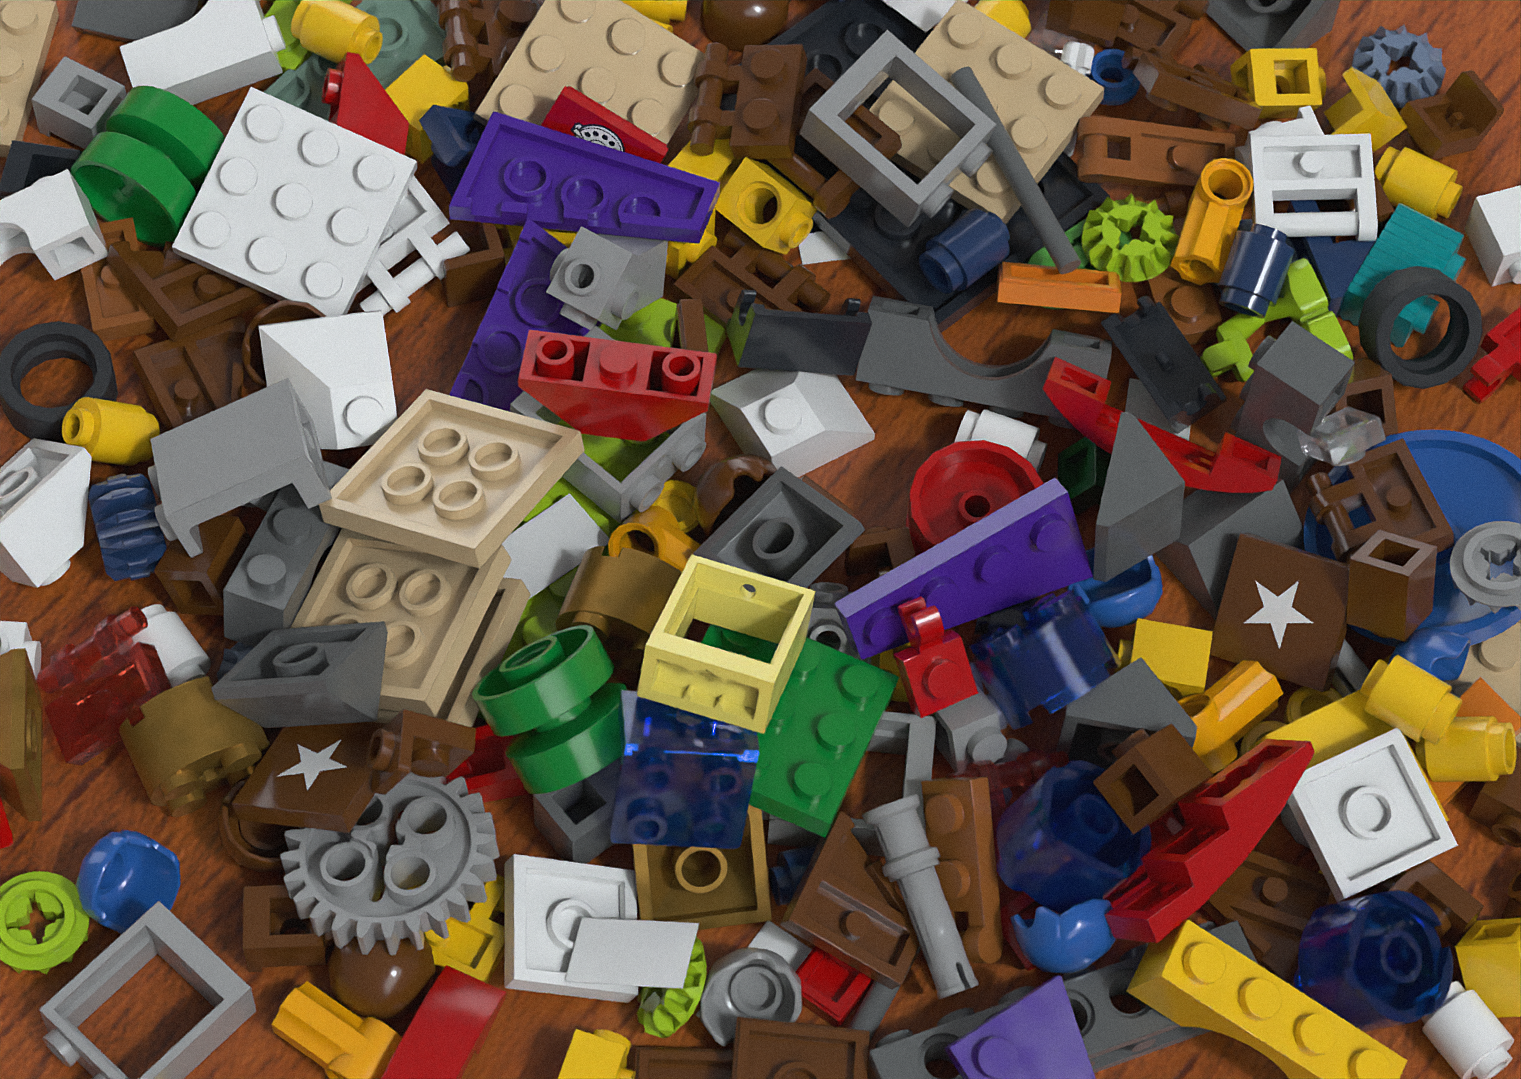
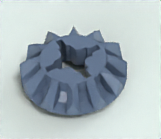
[1352,24,1446,108]

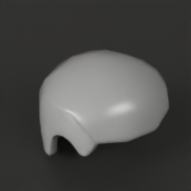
[700,947,802,1046]

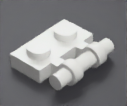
[357,176,470,316]

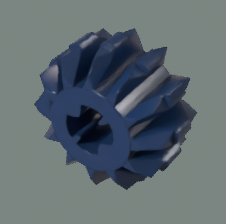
[88,474,167,581]

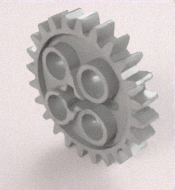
[281,771,499,955]

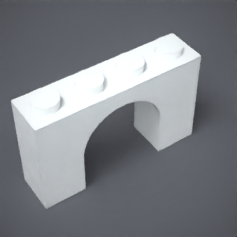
[120,0,286,105]

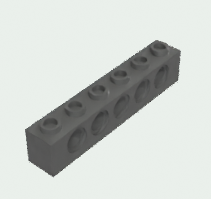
[867,921,1257,1079]

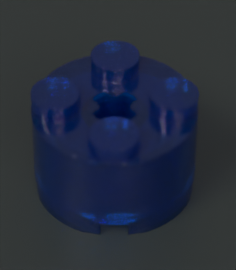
[969,590,1122,729]
[997,761,1151,914]
[1293,890,1453,1032]

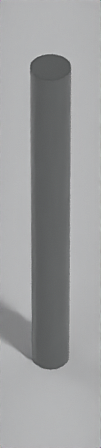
[950,67,1081,274]

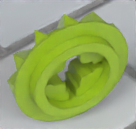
[1081,192,1179,282]
[0,871,89,974]
[637,937,707,1038]

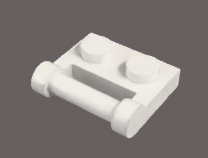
[1248,134,1378,241]

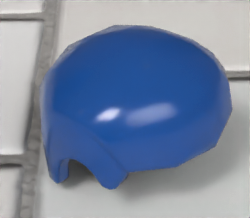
[1067,547,1163,628]
[1389,627,1471,681]
[75,829,181,934]
[1011,899,1116,973]

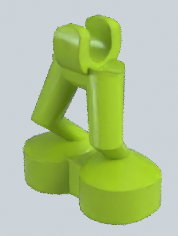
[1200,258,1353,382]

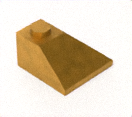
[0,648,43,822]
[629,779,772,930]

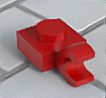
[1462,306,1521,404]
[894,596,978,718]

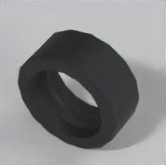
[1358,266,1483,389]
[0,321,118,443]

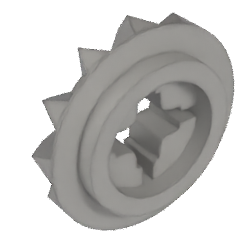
[1450,521,1521,614]

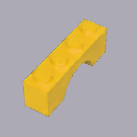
[1126,919,1407,1079]

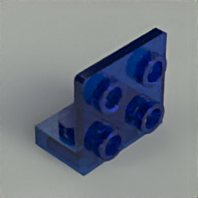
[609,690,760,849]

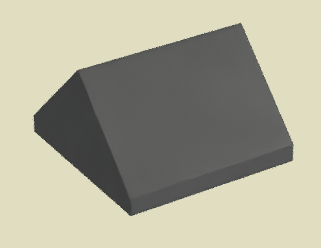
[1206,0,1340,51]
[1093,412,1185,582]
[693,466,865,592]
[1155,478,1304,621]
[211,621,388,728]
[1052,657,1197,777]

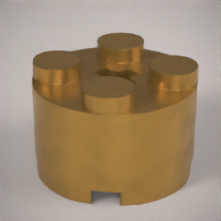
[555,546,694,688]
[119,674,271,817]

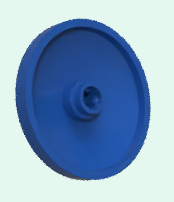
[1304,430,1521,647]

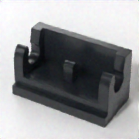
[726,289,872,376]
[1101,296,1228,434]

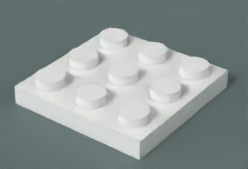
[172,87,417,316]

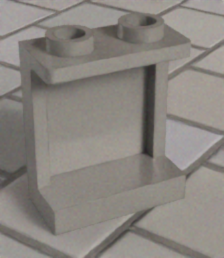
[148,378,332,558]

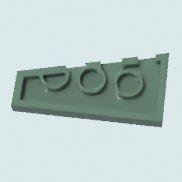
[264,0,448,121]

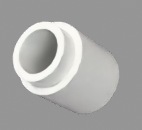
[954,409,1048,473]
[121,604,211,695]
[1417,981,1514,1079]

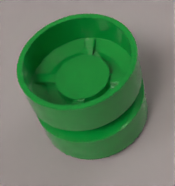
[70,85,226,248]
[472,625,647,794]

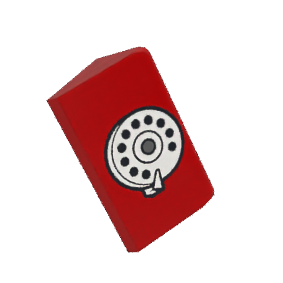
[540,86,669,163]

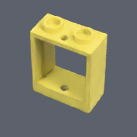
[637,554,816,734]

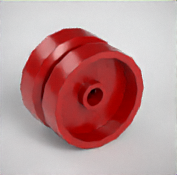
[904,440,1044,556]

